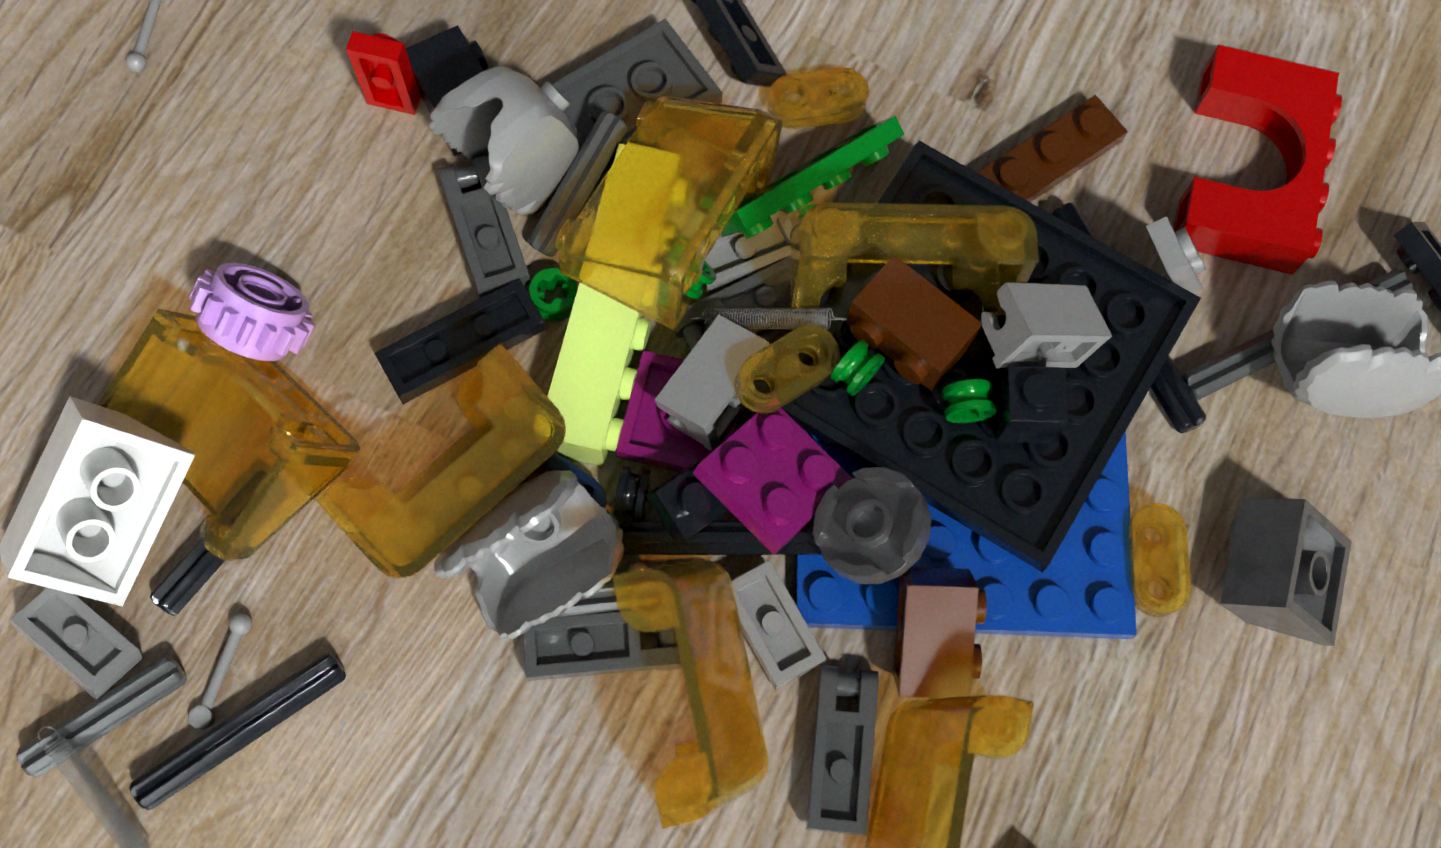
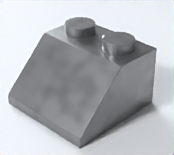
[1219,498,1352,646]

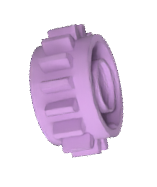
[189,263,315,361]

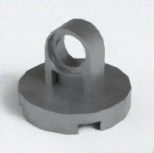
[813,467,931,584]

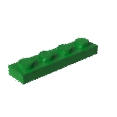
[712,116,904,239]

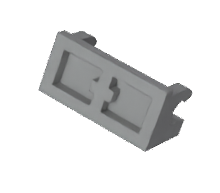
[981,282,1112,368]
[655,315,773,450]

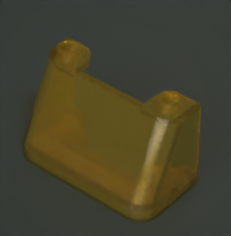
[555,95,783,330]
[790,202,1039,315]
[98,309,360,561]
[315,343,566,578]
[612,560,768,829]
[865,695,1034,848]

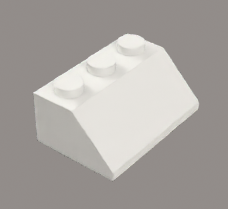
[0,396,195,606]

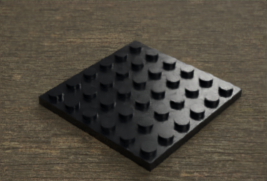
[752,141,1201,572]

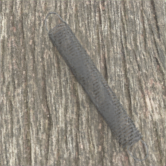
[690,308,847,330]
[38,726,149,848]

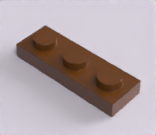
[977,95,1128,203]

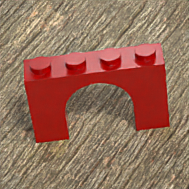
[1174,44,1342,275]

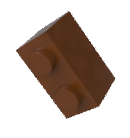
[846,255,982,391]
[893,567,987,699]

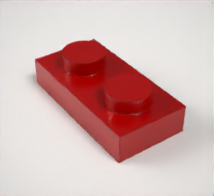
[346,31,421,115]

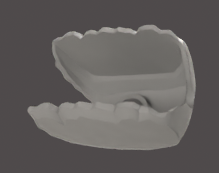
[428,66,579,216]
[1271,280,1441,419]
[434,470,624,639]

